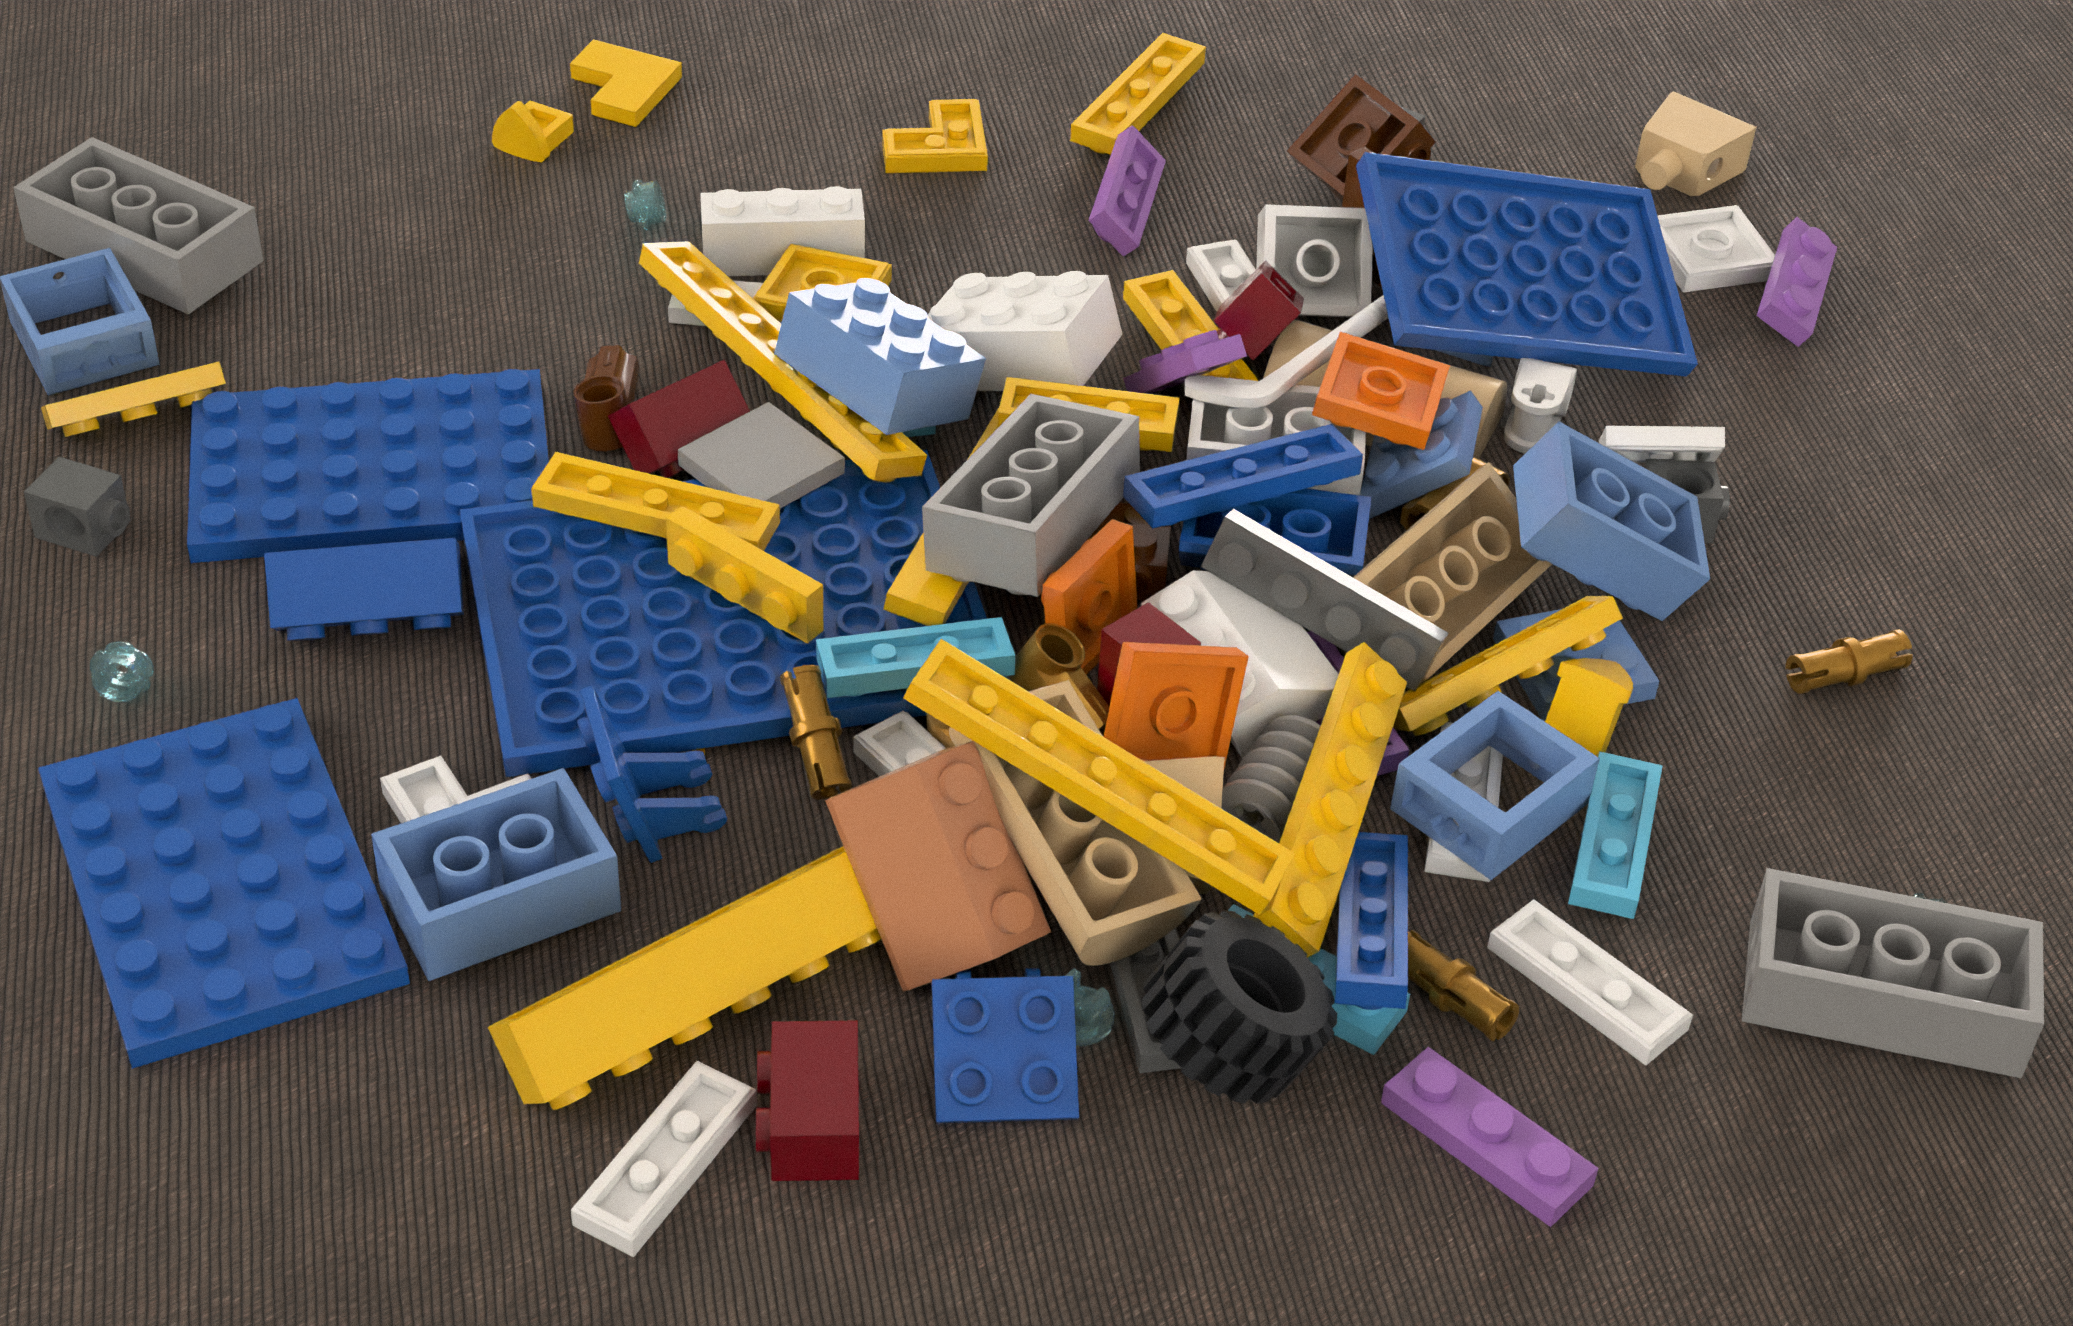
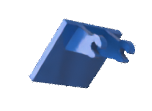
[577,685,727,863]
[931,968,1079,1123]

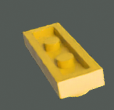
[41,362,226,437]
[997,377,1179,452]
[666,506,824,644]

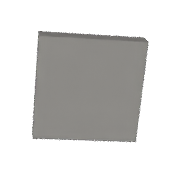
[678,402,845,508]

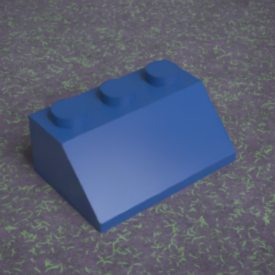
[1179,488,1371,577]
[264,538,464,641]

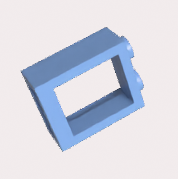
[0,248,160,396]
[1390,691,1600,880]

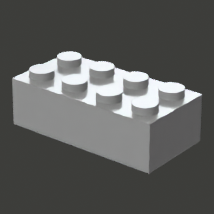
[13,137,263,314]
[922,394,1140,597]
[1742,868,2044,1078]

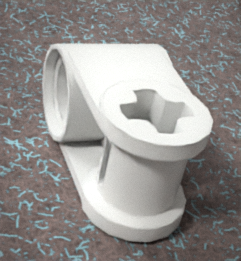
[1504,358,1577,453]

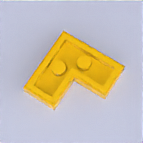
[570,39,682,127]
[882,99,988,173]

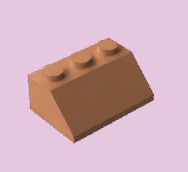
[825,741,1051,991]

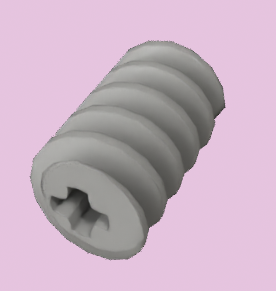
[1221,715,1321,843]

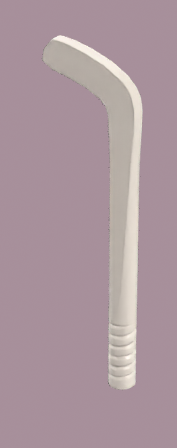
[1184,295,1388,408]

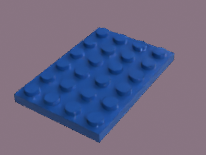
[1356,152,1698,377]
[187,369,549,563]
[38,698,410,1069]

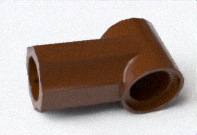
[573,345,640,451]

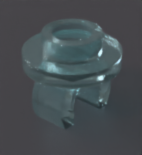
[1065,968,1115,1046]

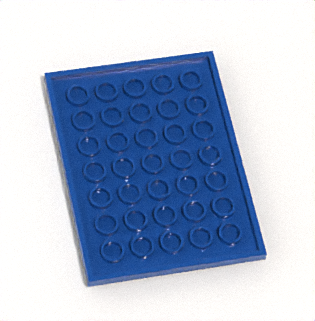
[460,450,1006,777]

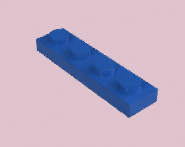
[1123,424,1363,529]
[1335,832,1408,1010]

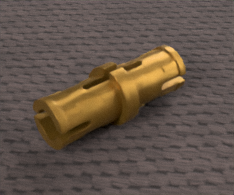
[1786,630,1913,694]
[780,665,852,800]
[1408,930,1519,1041]

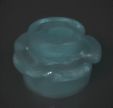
[625,179,666,230]
[90,641,154,702]

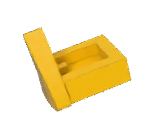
[492,101,574,162]
[1545,658,1633,757]

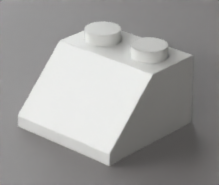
[1256,205,1373,318]

